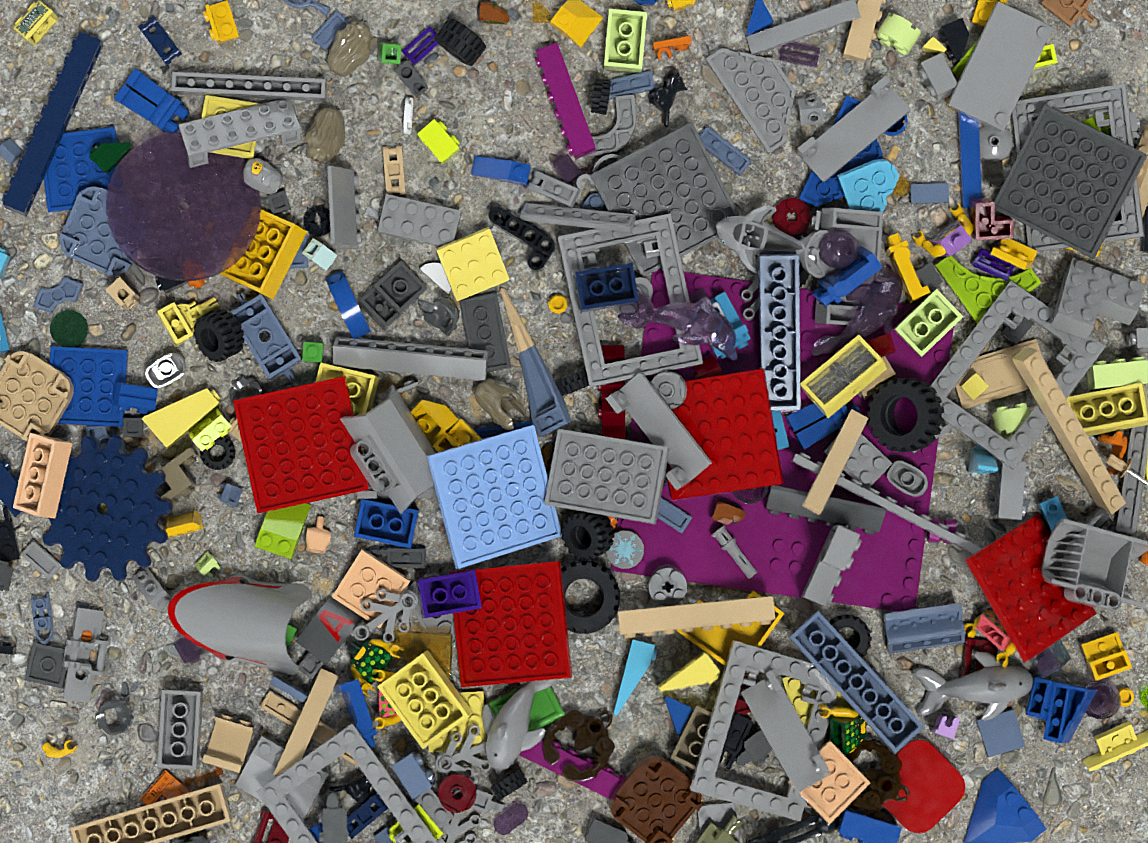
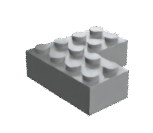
[1050,257,1145,340]
[801,525,861,607]

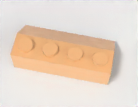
[13,433,72,518]

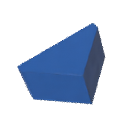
[745,0,774,36]
[664,696,693,734]

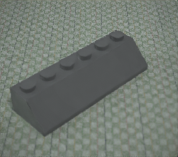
[765,485,886,535]

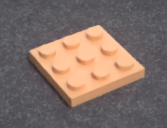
[332,549,411,628]
[788,741,870,824]

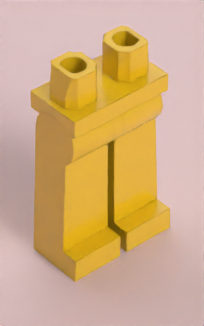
[885,233,931,304]

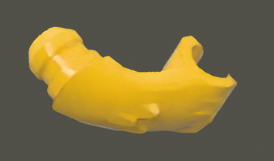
[42,740,78,758]

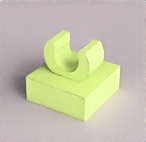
[194,551,220,577]

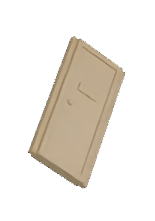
[955,339,1043,409]

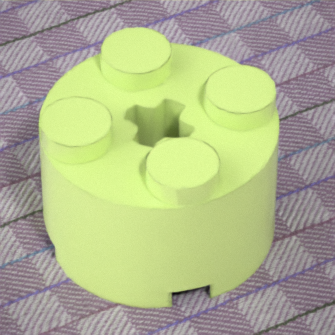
[877,13,921,56]
[992,403,1031,438]

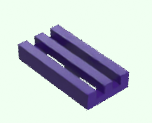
[402,26,439,66]
[973,248,1015,282]

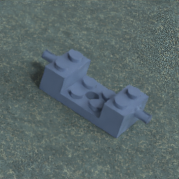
[231,292,302,384]

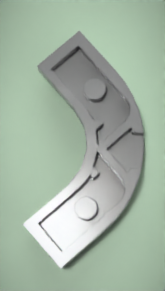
[583,94,637,158]

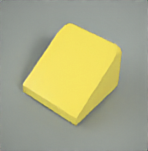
[921,37,946,55]
[960,373,989,401]

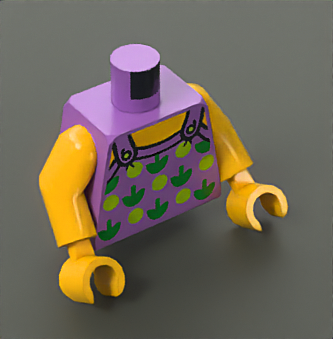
[912,203,973,257]

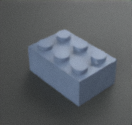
[392,750,436,799]

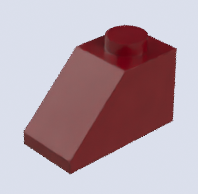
[866,333,896,358]

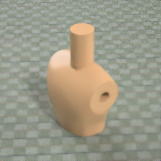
[305,516,331,554]

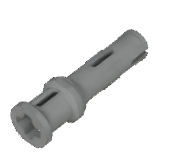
[711,525,757,579]

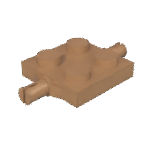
[1040,0,1095,27]

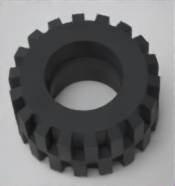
[435,18,486,66]
[194,309,244,362]
[561,511,614,561]
[829,615,872,658]

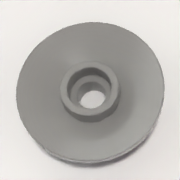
[979,126,1013,162]

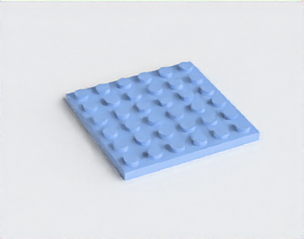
[427,425,562,569]

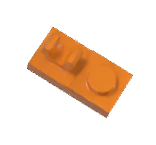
[652,36,692,61]

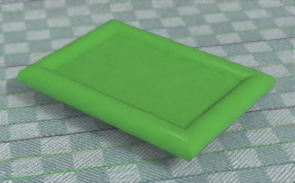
[487,686,565,731]

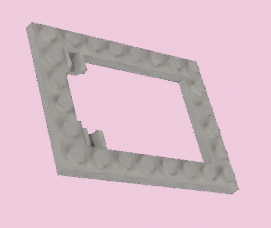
[1012,84,1145,252]
[558,213,703,388]
[929,281,1105,470]
[689,640,838,821]
[257,723,438,843]

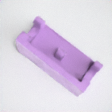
[930,714,960,739]

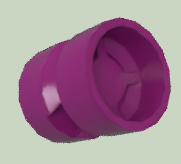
[927,518,957,544]

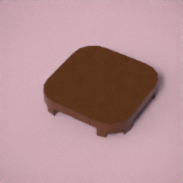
[609,755,702,843]

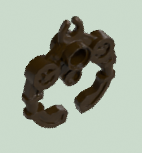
[543,710,615,782]
[844,739,910,812]

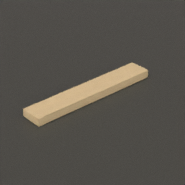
[802,409,868,515]
[273,668,339,777]
[260,690,359,767]

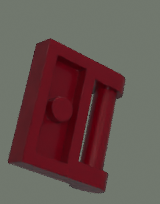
[960,638,998,677]
[251,810,289,843]

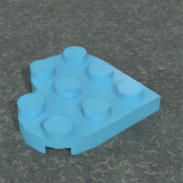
[837,159,899,212]

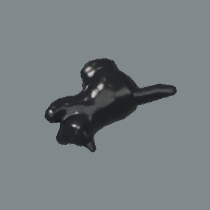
[649,72,688,128]
[329,773,373,803]

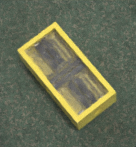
[800,335,887,418]

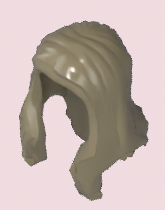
[327,21,377,77]
[304,108,345,163]
[474,378,526,431]

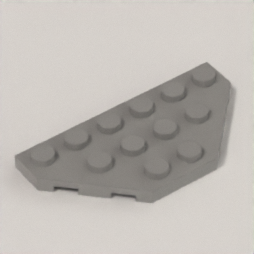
[705,48,796,154]

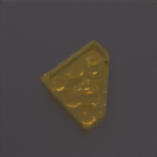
[394,630,453,681]

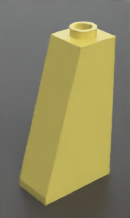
[142,388,221,449]

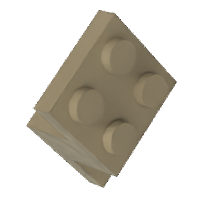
[159,448,199,506]

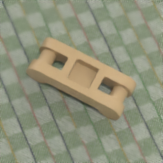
[383,145,406,195]

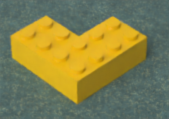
[676,591,784,666]

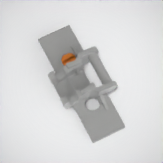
[62,608,110,703]

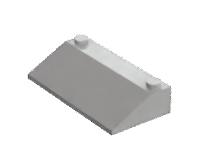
[947,2,1053,131]
[815,208,883,327]

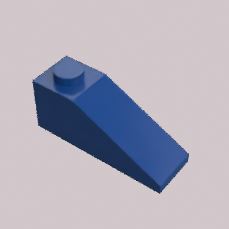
[471,156,531,187]

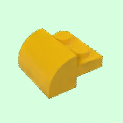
[433,419,482,452]
[1080,632,1132,681]

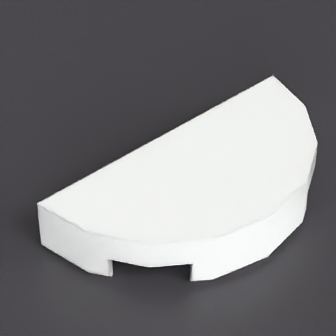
[404,96,414,135]
[420,262,451,295]

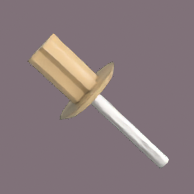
[1105,454,1148,486]

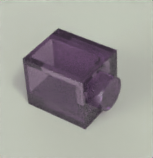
[552,154,581,184]
[174,637,204,665]

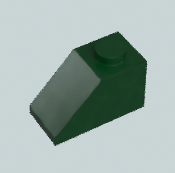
[89,142,134,175]

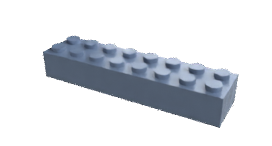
[758,254,801,410]
[788,611,924,753]

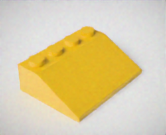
[220,206,307,300]

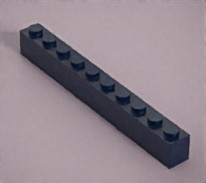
[2,32,103,217]

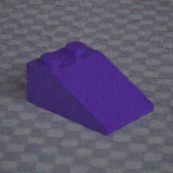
[416,570,482,618]

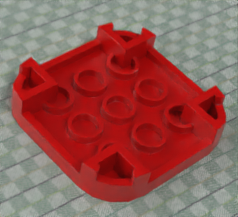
[879,739,966,834]

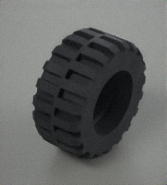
[867,378,945,452]
[561,560,620,634]

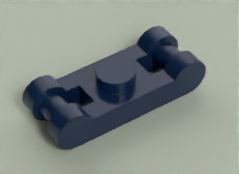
[138,15,182,65]
[347,793,388,839]

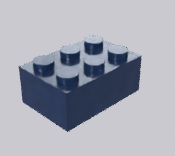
[575,263,639,313]

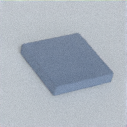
[270,675,309,702]
[976,709,1025,758]

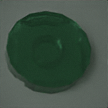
[50,310,89,348]

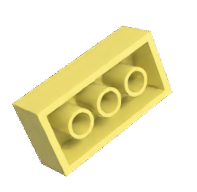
[1067,383,1148,436]

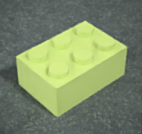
[604,9,647,73]
[893,289,963,357]
[1087,357,1148,391]

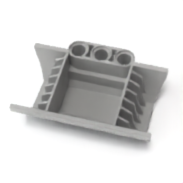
[340,385,436,514]
[1041,519,1148,610]

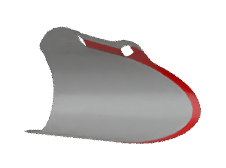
[167,575,312,675]

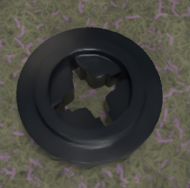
[303,206,330,237]

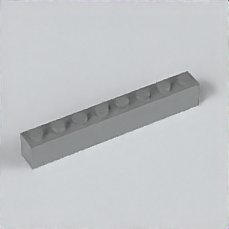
[171,72,327,102]
[333,336,488,381]

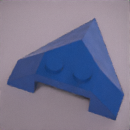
[963,769,1046,843]

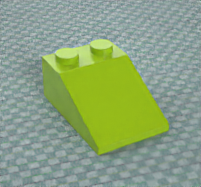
[254,503,311,559]

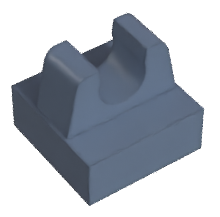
[217,483,243,507]

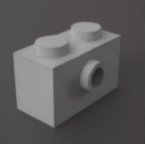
[919,53,957,101]
[1127,328,1148,353]

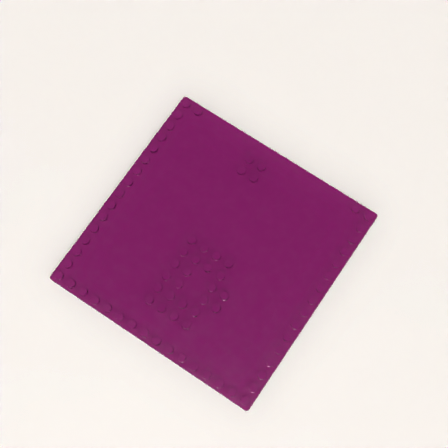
[611,269,954,612]

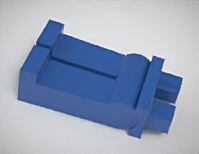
[114,68,190,135]
[812,246,883,306]
[785,403,861,450]
[334,679,377,748]

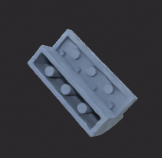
[883,603,965,654]

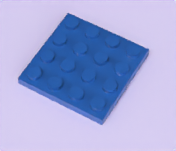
[44,127,124,213]
[50,346,128,427]

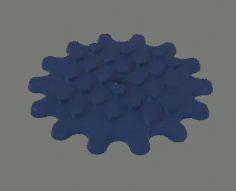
[43,435,173,582]

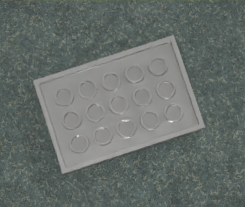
[544,429,670,524]

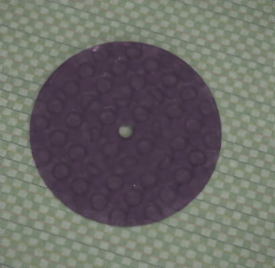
[106,132,261,281]

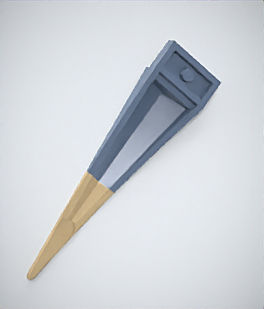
[500,287,572,437]

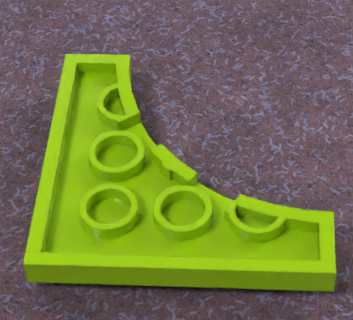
[935,256,1042,324]

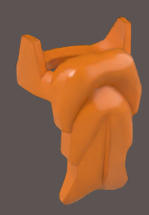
[1097,431,1128,476]

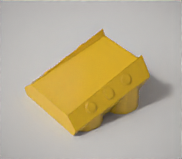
[163,509,204,538]

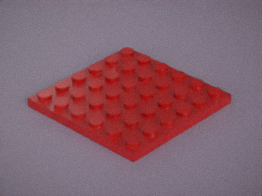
[662,368,784,500]
[233,376,370,514]
[965,514,1096,662]
[449,561,573,687]

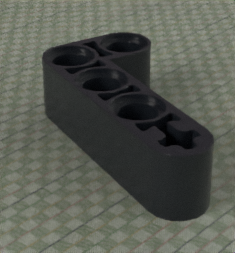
[489,207,555,272]

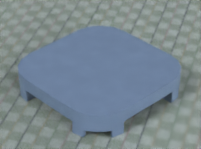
[59,186,150,276]

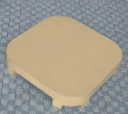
[0,351,74,441]

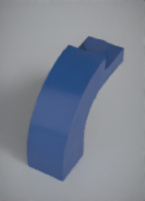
[325,270,371,338]

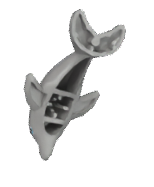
[716,206,834,278]
[912,652,1037,721]
[482,679,558,776]

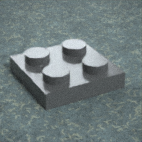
[24,642,67,689]

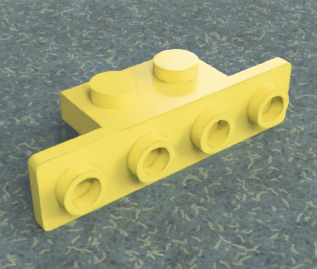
[1083,721,1148,771]

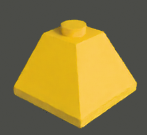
[550,0,604,48]
[411,400,459,445]

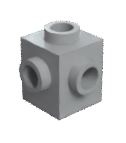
[797,96,826,126]

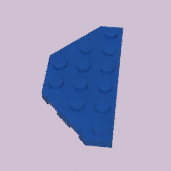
[799,96,883,207]

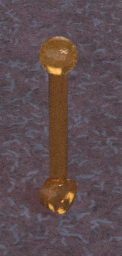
[184,768,223,786]

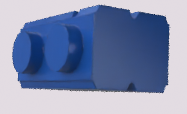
[113,383,158,414]
[1025,677,1053,721]

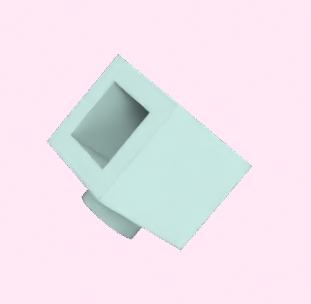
[302,238,337,271]

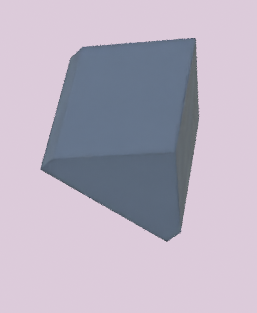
[0,138,24,165]

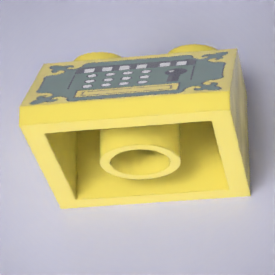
[14,0,59,47]

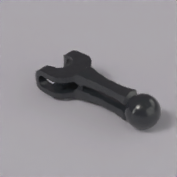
[745,813,839,843]

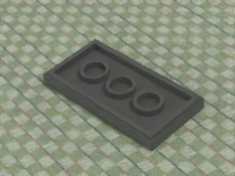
[459,293,511,373]

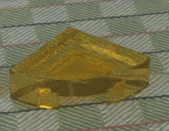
[533,3,552,23]

